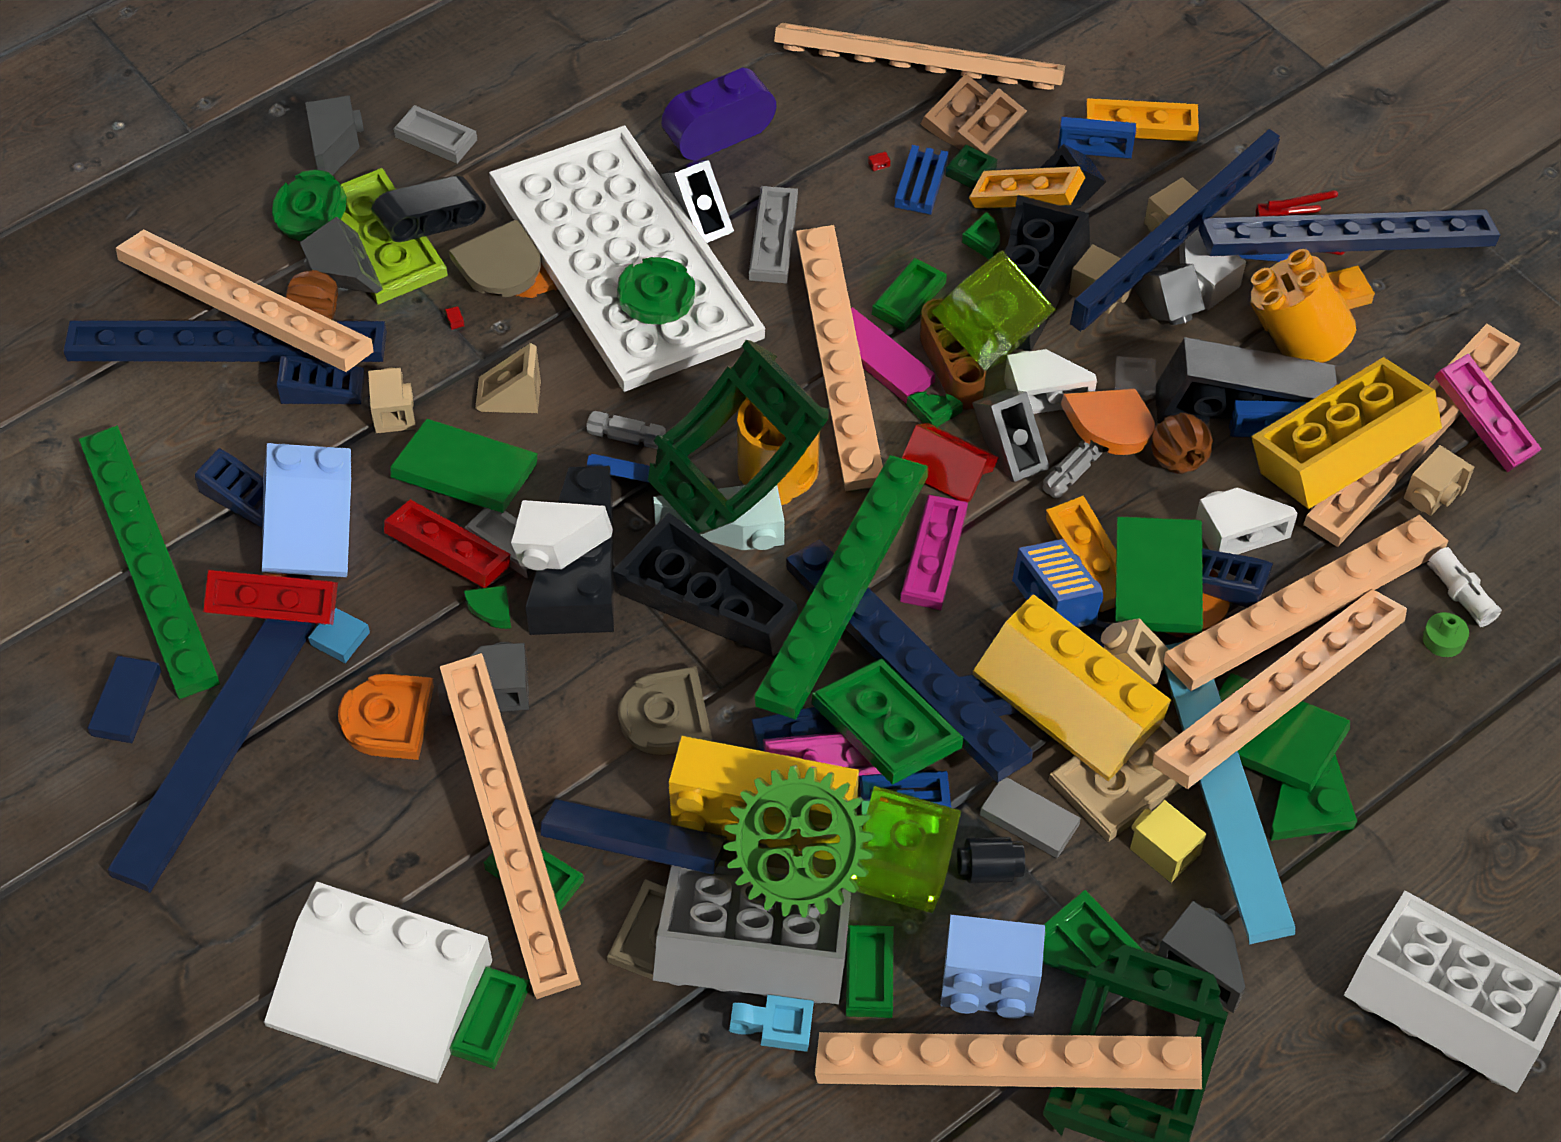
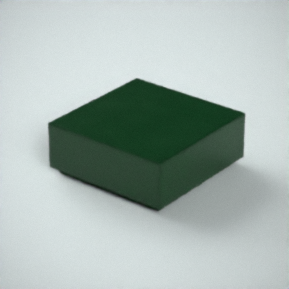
[946,144,998,189]

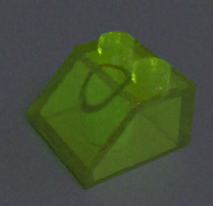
[932,250,1056,371]
[851,786,961,913]

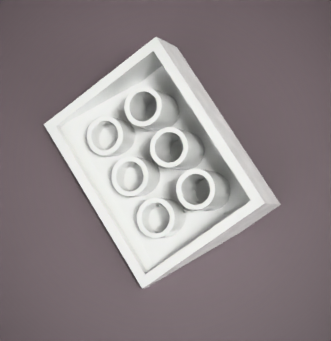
[264,882,492,1084]
[1344,891,1561,1093]

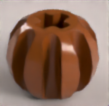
[286,270,338,320]
[1151,413,1213,474]

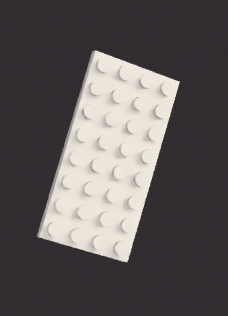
[489,125,765,392]

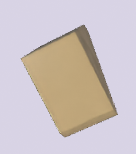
[475,343,541,413]

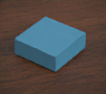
[308,608,370,663]

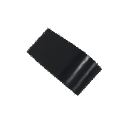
[371,176,486,242]

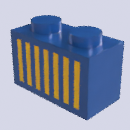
[1012,539,1103,628]

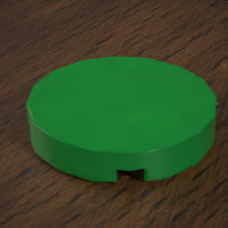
[272,169,347,241]
[617,257,695,325]

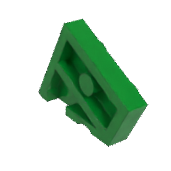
[1269,754,1357,841]
[1043,890,1144,980]

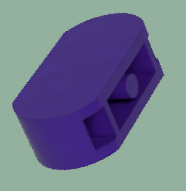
[661,68,776,161]

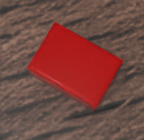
[868,151,891,172]
[445,306,464,330]

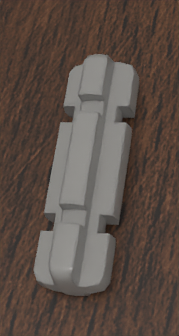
[587,411,666,449]
[1043,440,1104,498]

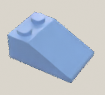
[262,443,351,577]

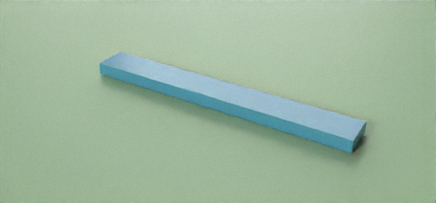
[1163,641,1295,944]

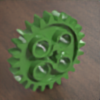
[723,765,875,918]

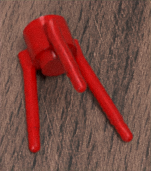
[1255,190,1345,256]

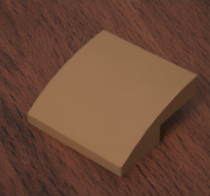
[920,74,1027,154]

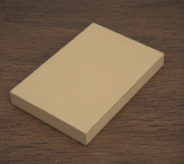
[1048,720,1183,842]

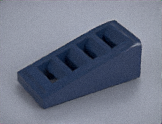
[277,356,365,404]
[195,448,263,527]
[1202,548,1273,608]

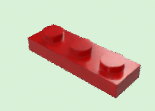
[384,499,511,588]
[203,570,338,625]

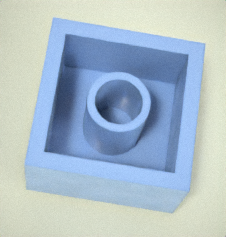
[940,915,1045,1019]

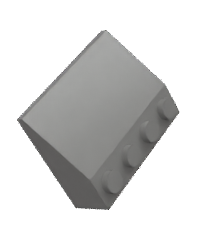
[653,861,853,1005]

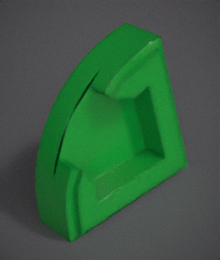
[962,212,1000,261]
[906,392,963,427]
[464,586,511,629]

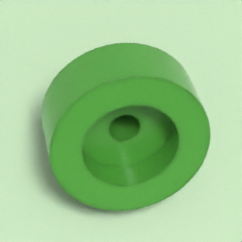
[1423,612,1469,657]

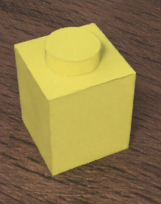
[1130,800,1206,883]

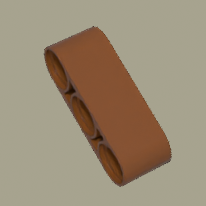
[920,298,986,409]

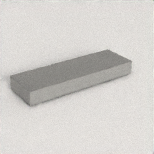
[749,186,798,283]

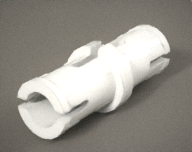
[1427,547,1502,627]

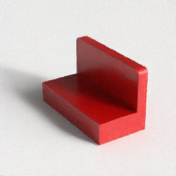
[902,423,999,502]

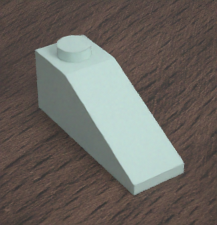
[653,485,784,550]

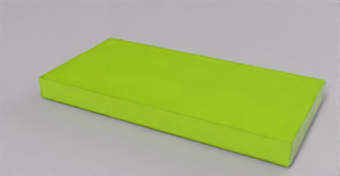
[341,168,448,305]

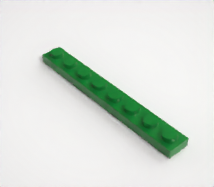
[79,425,220,700]
[755,455,928,720]

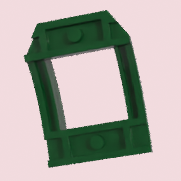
[648,340,829,534]
[1043,944,1228,1142]

